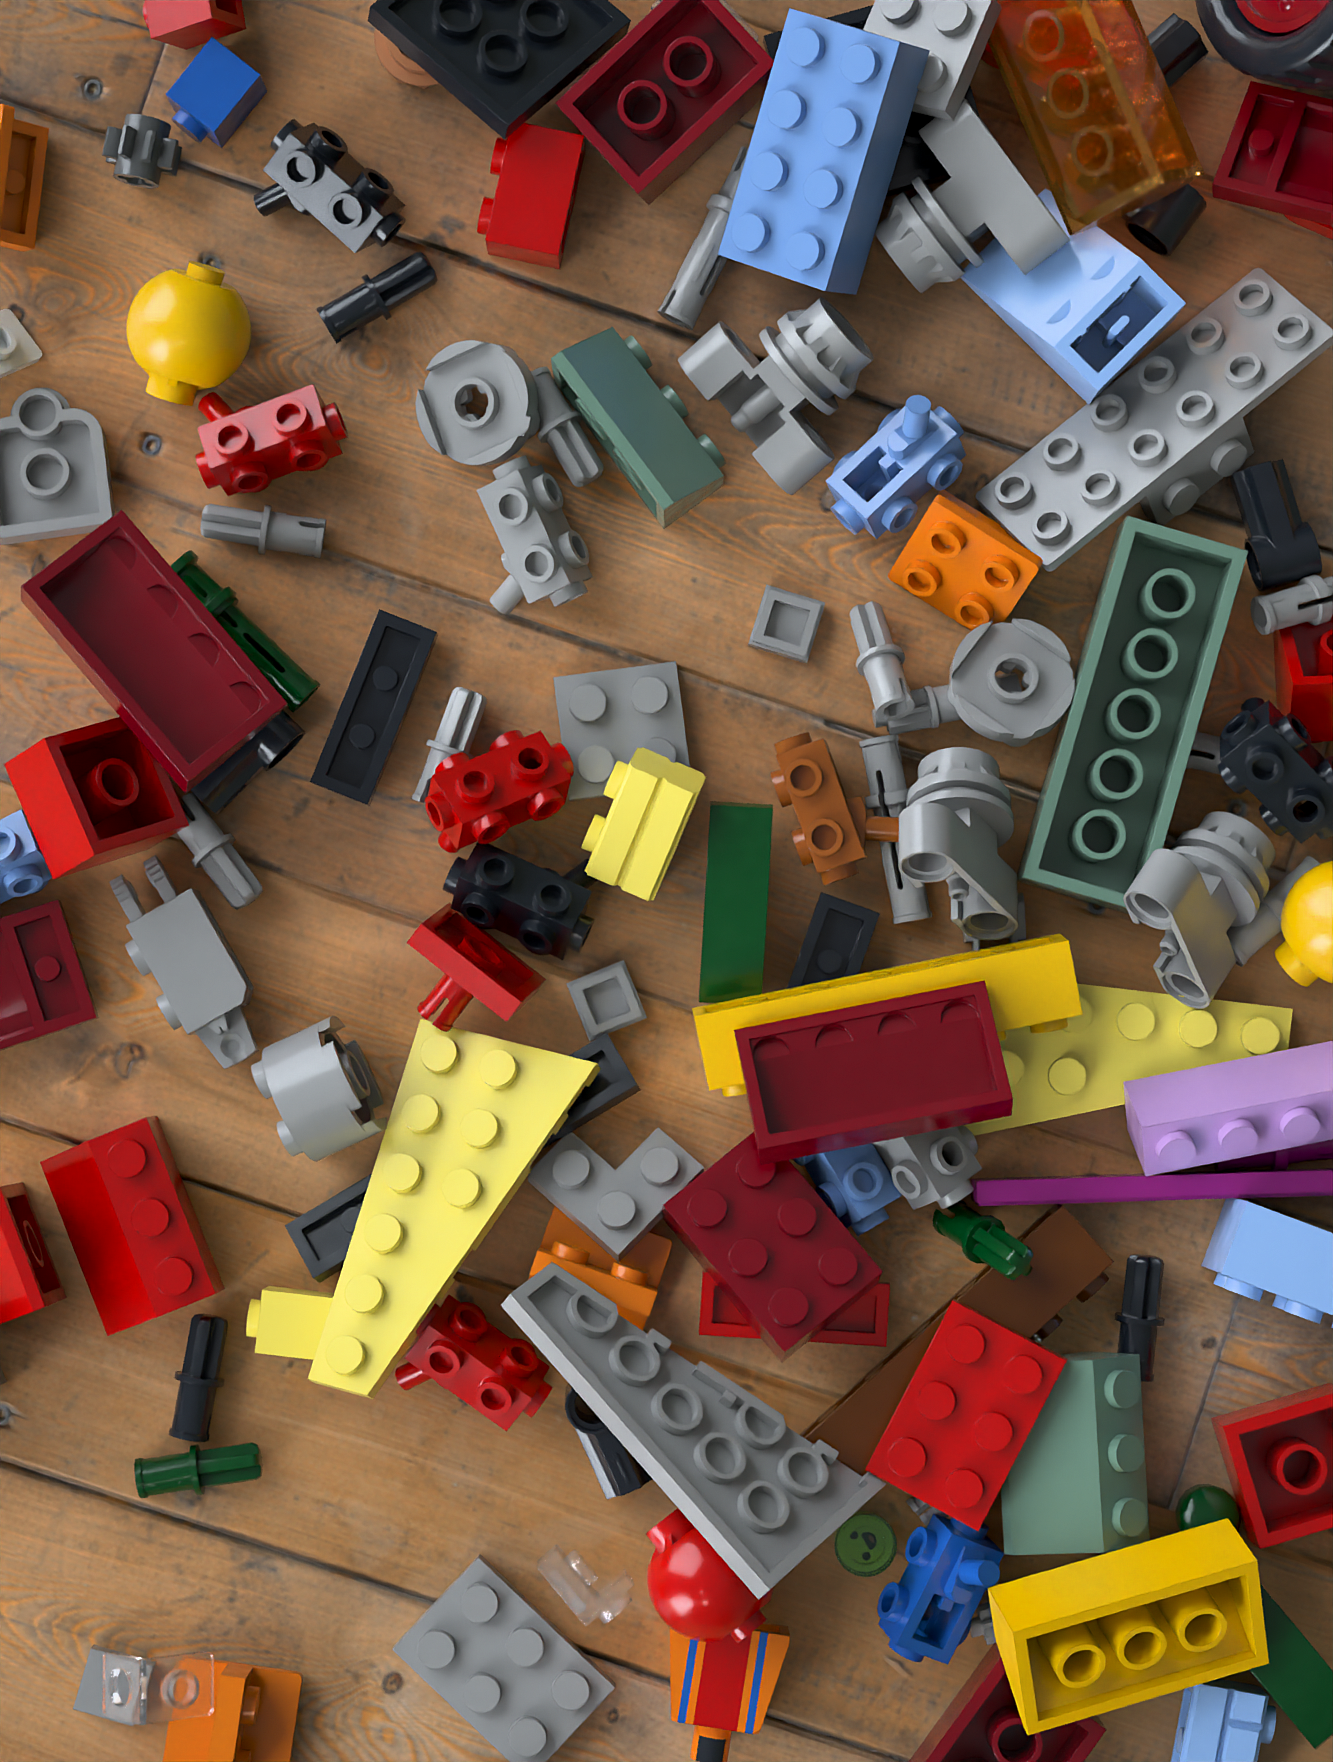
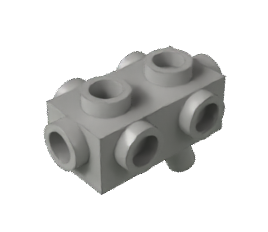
[477,455,593,615]
[873,1125,982,1210]

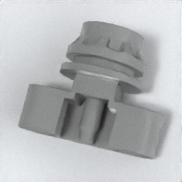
[875,98,1070,294]
[678,297,874,495]
[898,747,1018,940]
[1123,811,1276,1009]

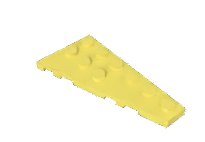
[964,984,1293,1136]

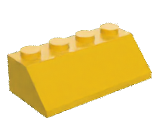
[988,1518,1269,1735]

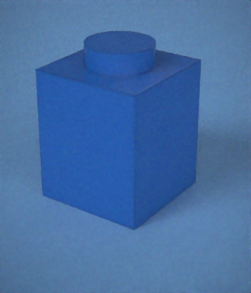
[166,37,267,148]

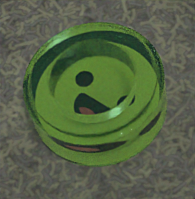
[833,1511,897,1577]

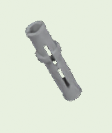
[657,146,749,330]
[859,734,933,924]

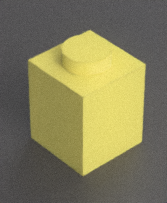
[246,1286,334,1360]

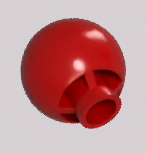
[646,1508,774,1643]

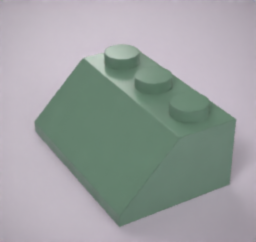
[551,327,726,529]
[1001,1351,1150,1555]

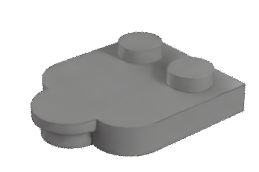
[0,387,115,545]

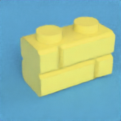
[581,747,706,901]

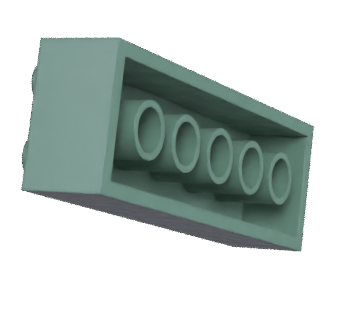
[1017,516,1248,914]

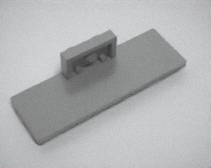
[976,268,1333,571]

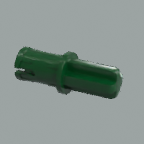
[932,1200,1034,1280]
[134,1442,263,1498]

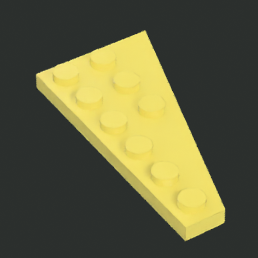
[308,1019,601,1399]

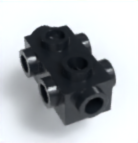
[254,119,406,253]
[1218,697,1333,844]
[443,842,598,960]

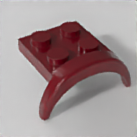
[1212,81,1333,228]
[0,899,99,1051]

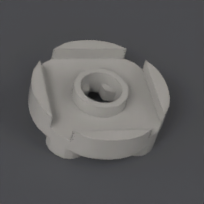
[415,340,540,466]
[947,618,1075,747]

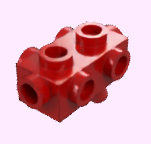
[195,384,348,497]
[425,730,574,853]
[395,1294,553,1431]

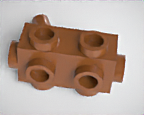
[770,732,899,886]

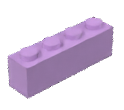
[1123,1041,1333,1176]

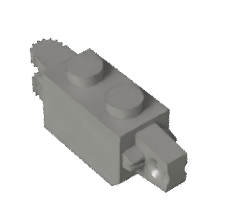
[109,855,259,1069]

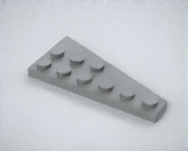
[501,1262,886,1600]

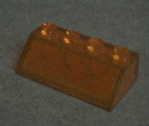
[988,0,1205,235]

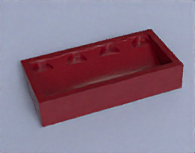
[21,510,288,794]
[734,980,1013,1165]

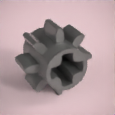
[102,114,182,189]

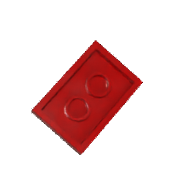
[865,1299,1068,1531]

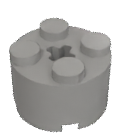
[251,1016,387,1162]

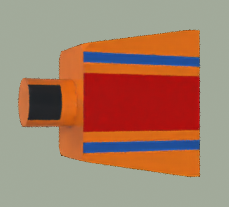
[670,1622,790,1762]

